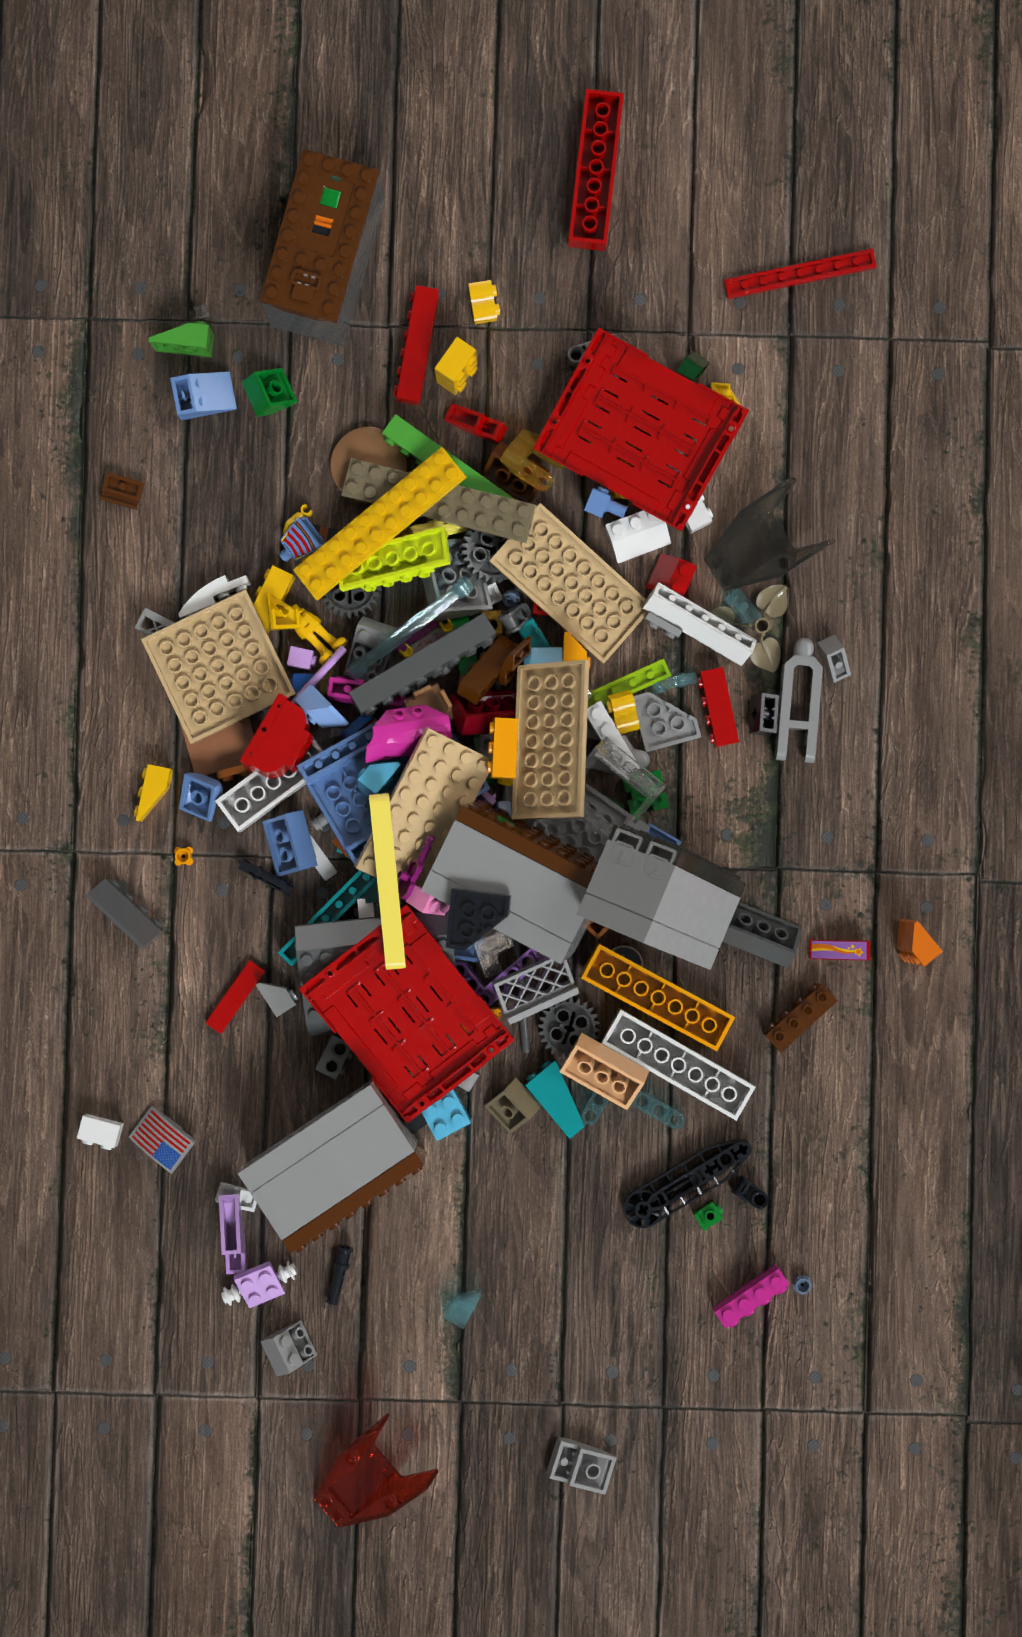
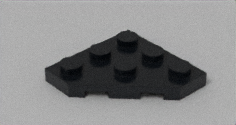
[446,888,512,950]

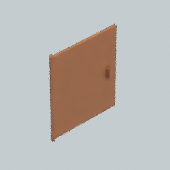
[180,717,254,775]

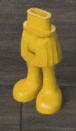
[292,604,348,666]

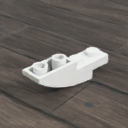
[178,575,251,619]

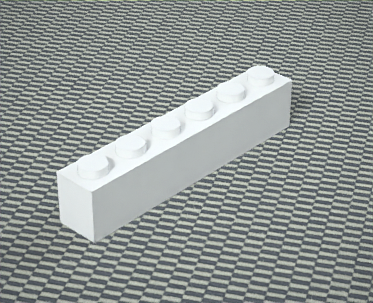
[643,582,757,666]

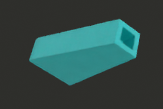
[525,1059,585,1139]

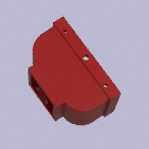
[240,693,314,779]

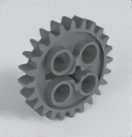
[459,529,508,584]
[323,583,382,619]
[538,997,600,1058]

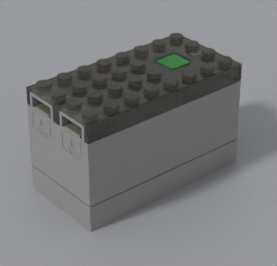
[576,824,746,970]

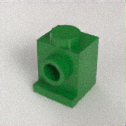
[692,1200,724,1231]

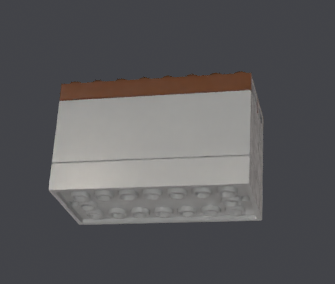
[421,799,598,964]
[238,1079,427,1254]

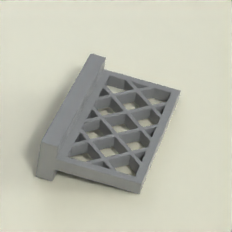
[492,957,579,1025]

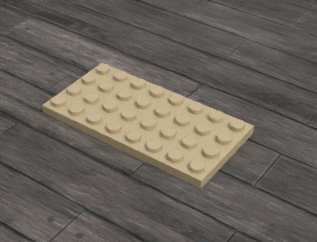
[489,503,649,664]
[512,660,589,820]
[354,727,491,885]

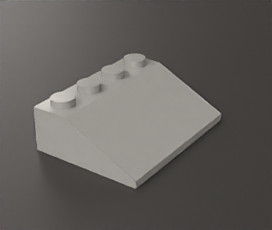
[422,539,493,621]

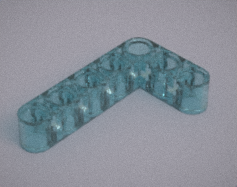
[581,1090,685,1129]

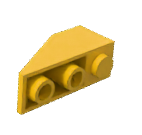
[134,764,173,822]

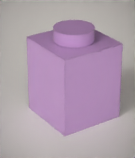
[287,646,317,671]

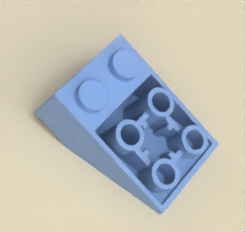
[170,372,237,421]

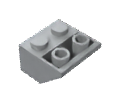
[260,1320,317,1376]

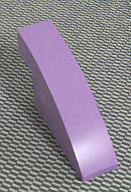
[219,1194,248,1274]

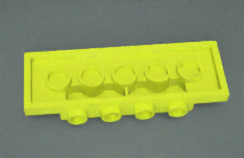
[339,526,451,592]

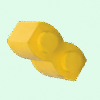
[468,280,500,324]
[606,690,640,734]

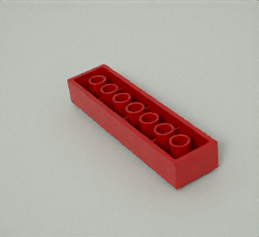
[568,89,624,251]

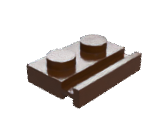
[99,472,145,510]

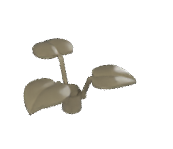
[710,585,788,672]

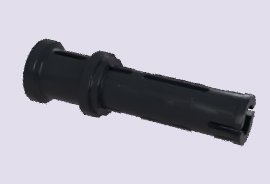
[326,1244,354,1305]

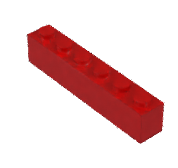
[394,285,439,406]

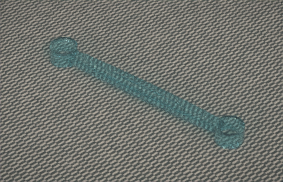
[346,576,474,680]

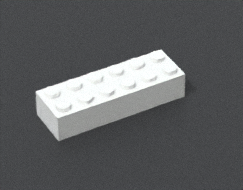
[215,736,323,832]

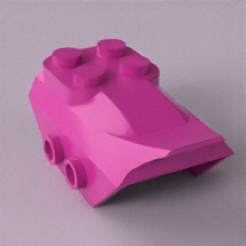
[365,705,452,763]

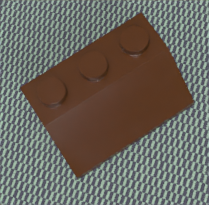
[482,441,550,504]

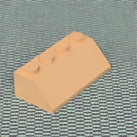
[560,1033,649,1110]

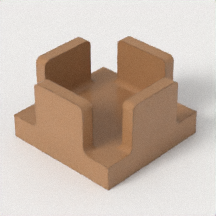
[403,683,453,721]

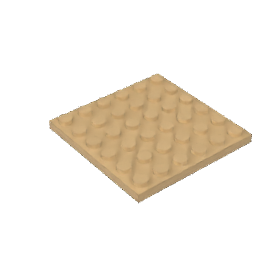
[141,589,296,744]

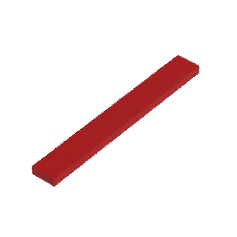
[723,248,877,300]

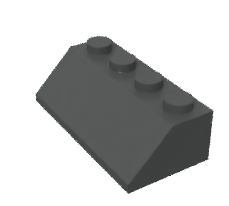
[85,878,164,949]
[722,902,802,968]

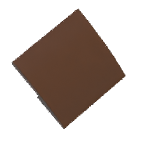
[499,636,532,685]

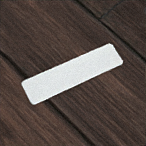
[309,833,337,881]

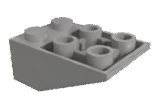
[344,616,399,682]

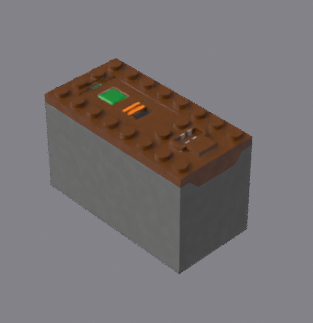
[260,149,385,347]

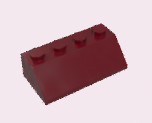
[450,688,517,736]

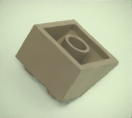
[485,1078,542,1134]

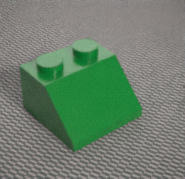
[242,368,298,417]

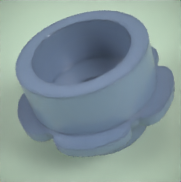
[502,590,520,607]
[793,1276,812,1295]

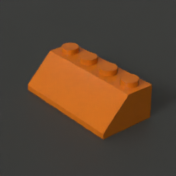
[897,919,943,967]

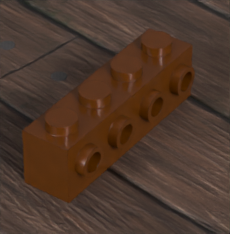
[457,634,518,705]
[763,983,838,1053]

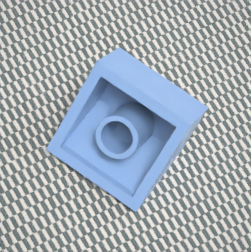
[295,684,349,728]

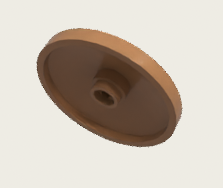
[331,427,407,504]

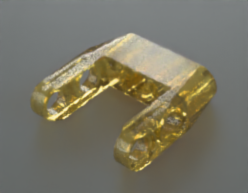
[500,429,565,491]

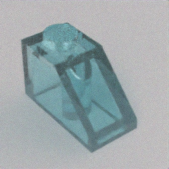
[442,1289,482,1329]

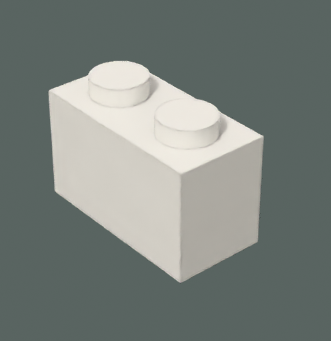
[77,1114,124,1150]

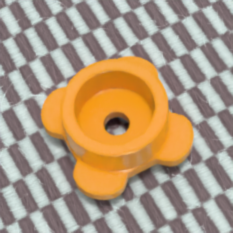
[174,846,193,866]

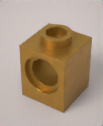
[482,610,502,639]

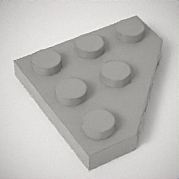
[634,692,701,752]

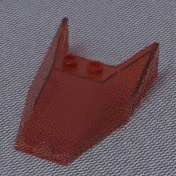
[314,1413,439,1528]

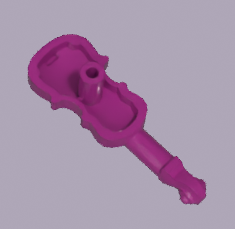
[397,835,435,900]

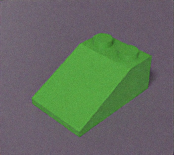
[149,321,214,358]

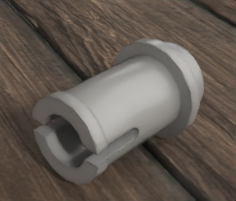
[311,813,328,831]

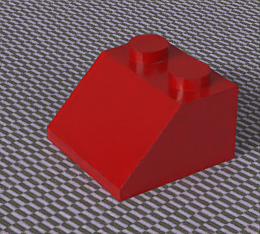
[645,553,697,597]

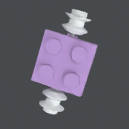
[221,1261,297,1308]

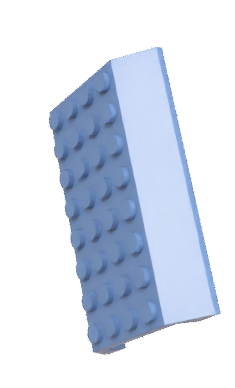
[297,706,490,865]

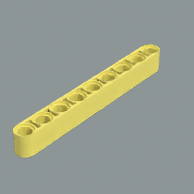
[369,793,406,970]

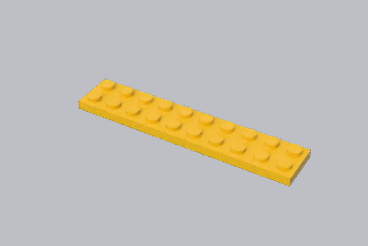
[293,447,467,601]

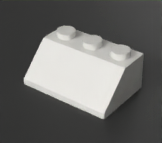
[604,510,671,564]

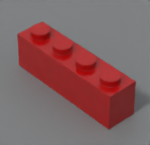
[697,667,739,748]

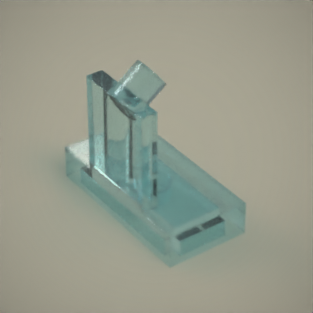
[723,587,762,629]

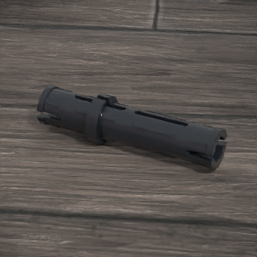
[238,858,294,897]

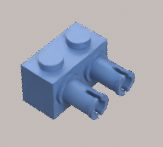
[584,486,628,518]

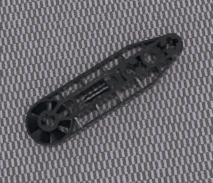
[623,1138,752,1228]

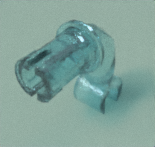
[651,672,697,695]

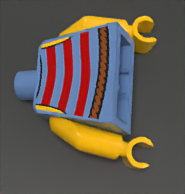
[279,504,325,562]

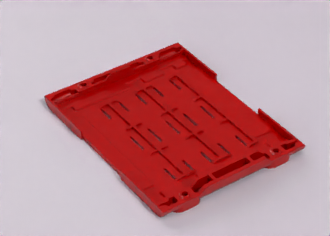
[533,327,749,531]
[299,905,515,1123]

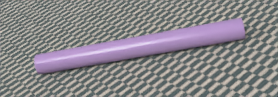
[290,645,347,705]

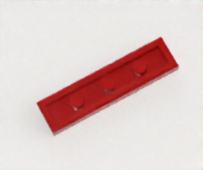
[205,960,266,1034]

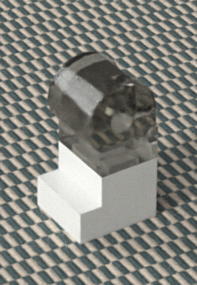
[357,898,380,919]

